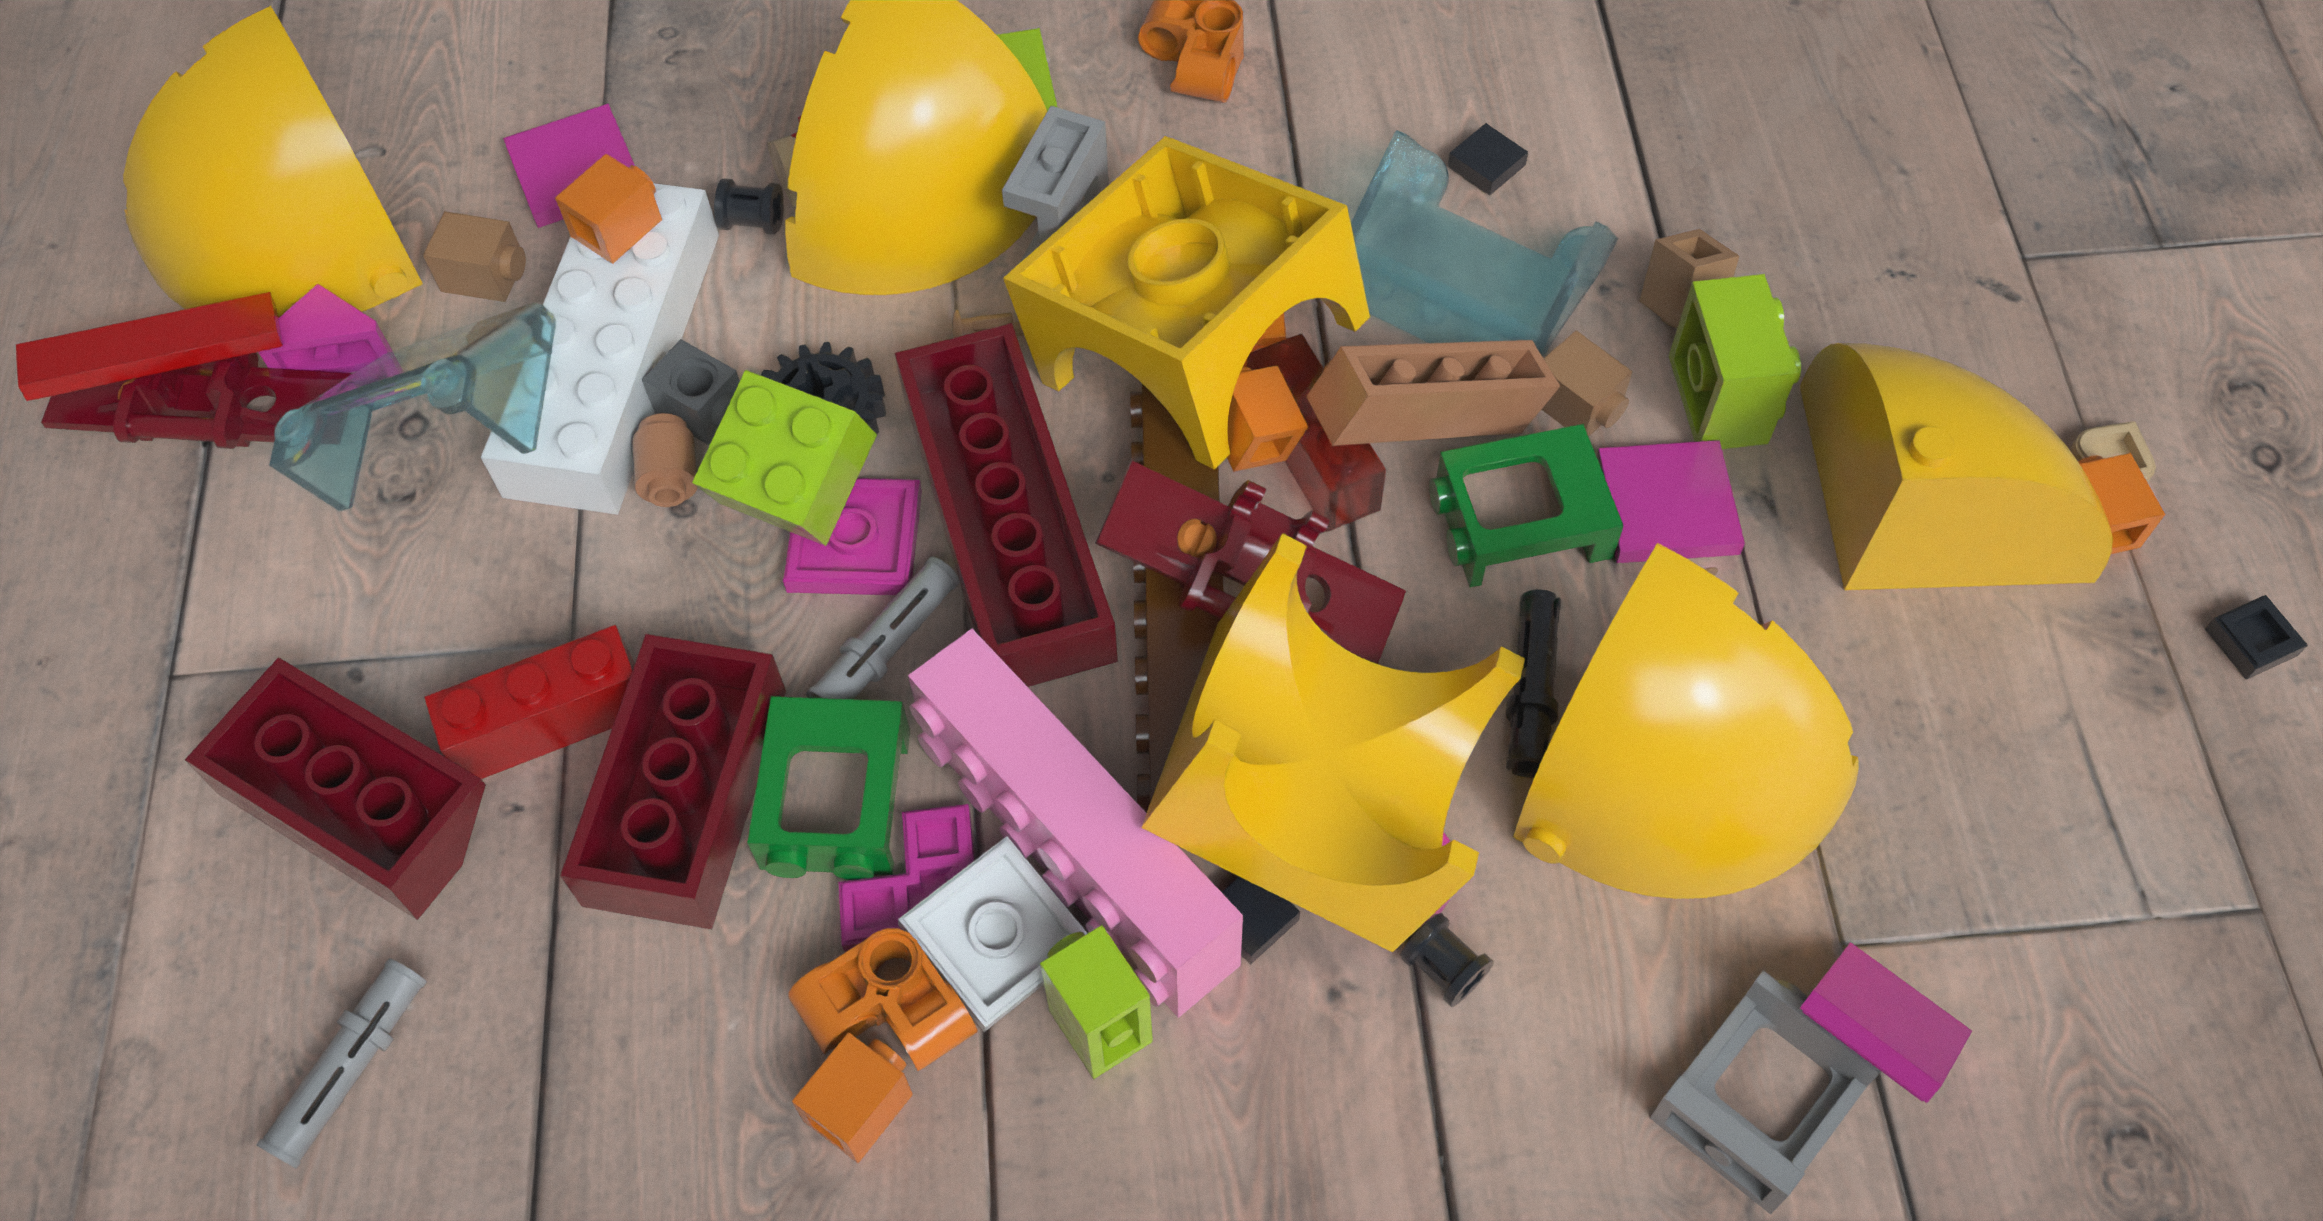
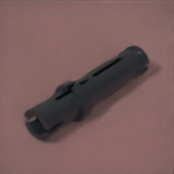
[1506,589,1561,778]

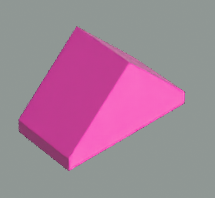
[258,284,396,373]

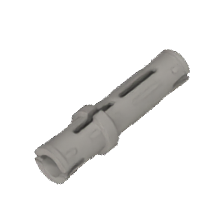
[806,556,960,699]
[256,958,427,1169]

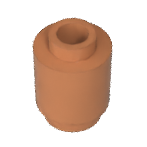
[632,413,698,507]

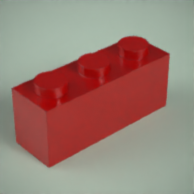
[424,625,635,779]

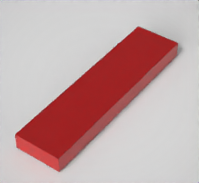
[16,292,283,401]

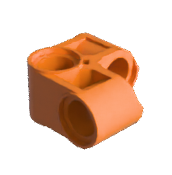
[1138,0,1244,103]
[788,928,978,1071]

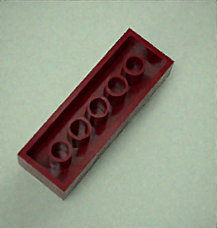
[894,323,1118,687]

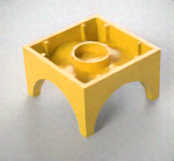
[1003,136,1370,470]
[1141,533,1525,952]

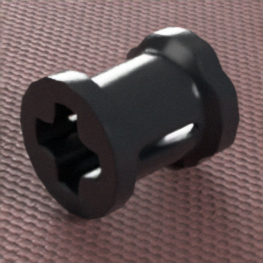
[714,178,784,235]
[1400,913,1494,1007]

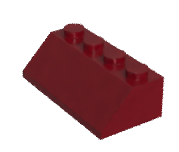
[185,657,486,920]

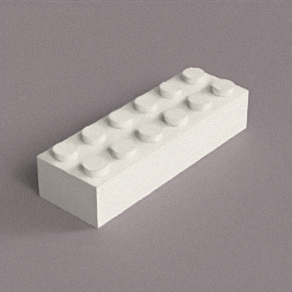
[481,183,719,515]

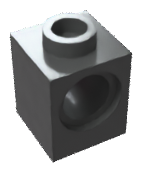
[642,339,740,446]

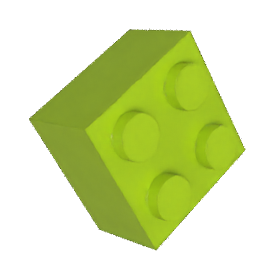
[1669,274,1801,449]
[692,370,877,546]

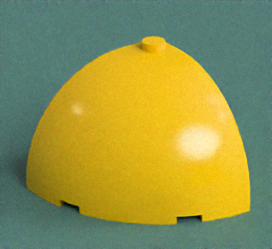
[785,0,1047,295]
[123,6,423,318]
[1800,343,2113,590]
[1513,543,1859,899]

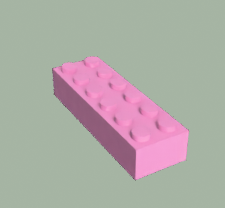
[908,629,1243,1018]

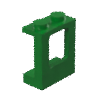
[1429,424,1624,588]
[747,696,910,880]

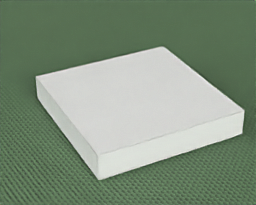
[898,836,1088,1032]

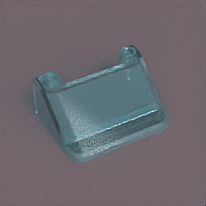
[1351,130,1618,357]
[269,303,556,511]

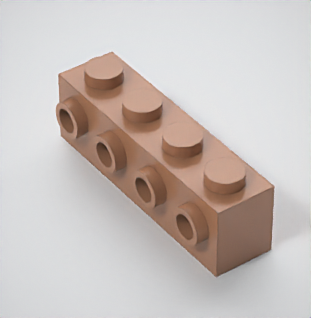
[1306,340,1560,446]

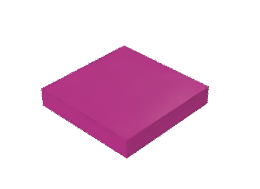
[503,104,635,228]
[1596,440,1745,563]
[783,478,922,595]
[1800,942,1972,1103]

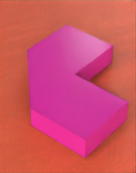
[838,804,975,952]

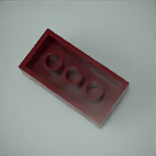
[560,634,786,930]

